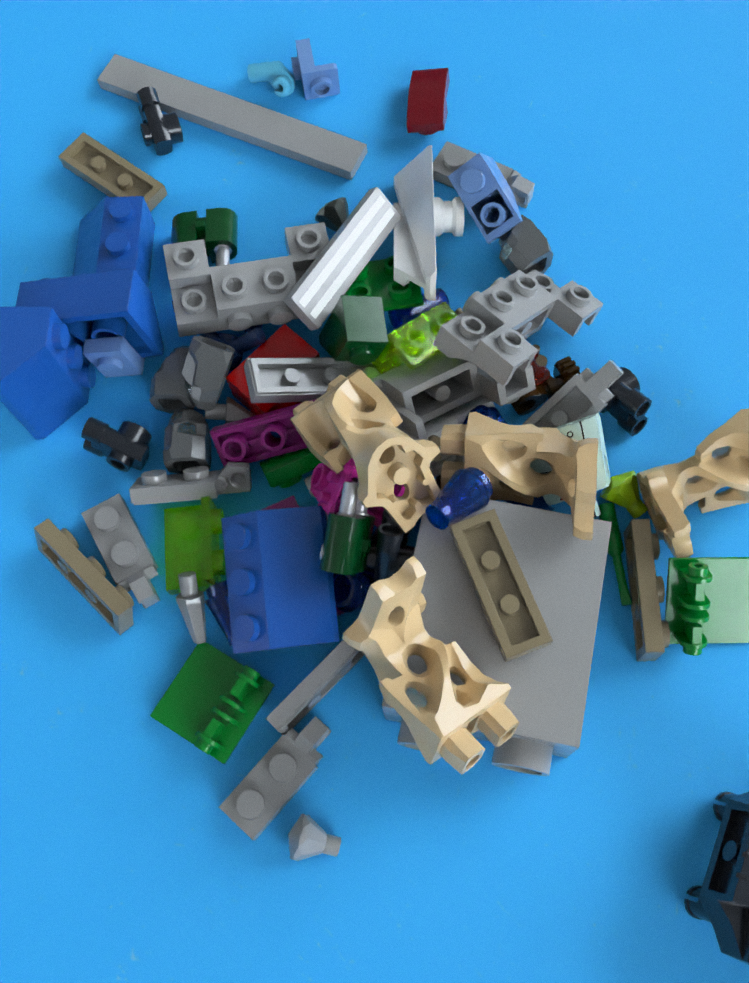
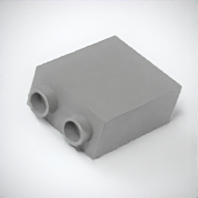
[382,490,612,776]

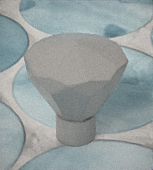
[288,814,341,861]

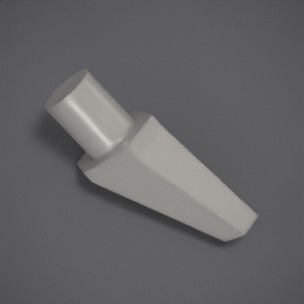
[205,397,255,424]
[176,571,207,644]

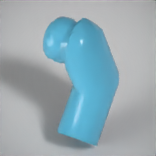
[247,61,295,97]

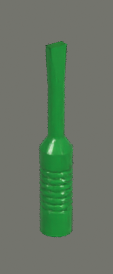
[598,502,632,606]

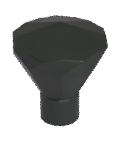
[315,197,349,232]

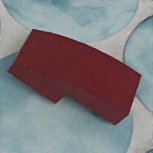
[407,68,450,135]

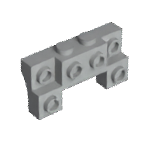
[163,222,333,337]
[433,269,604,387]
[371,349,536,440]

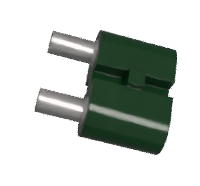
[171,208,238,266]
[319,481,375,575]

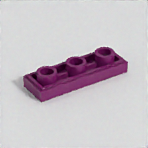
[210,398,318,467]

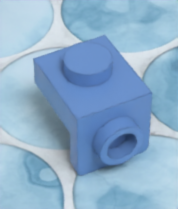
[291,38,340,100]
[83,336,145,378]

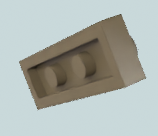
[58,132,168,212]
[450,509,553,662]
[34,519,134,635]
[623,519,670,661]

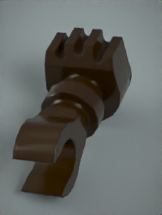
[511,356,580,415]

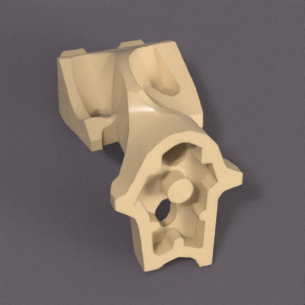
[290,369,448,533]
[637,409,749,558]
[440,412,598,540]
[342,556,520,775]

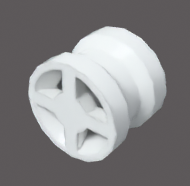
[434,197,464,237]

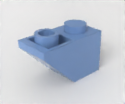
[447,152,523,244]

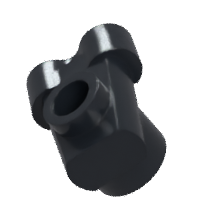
[136,87,183,155]
[600,367,652,436]
[81,417,152,472]
[366,510,415,583]

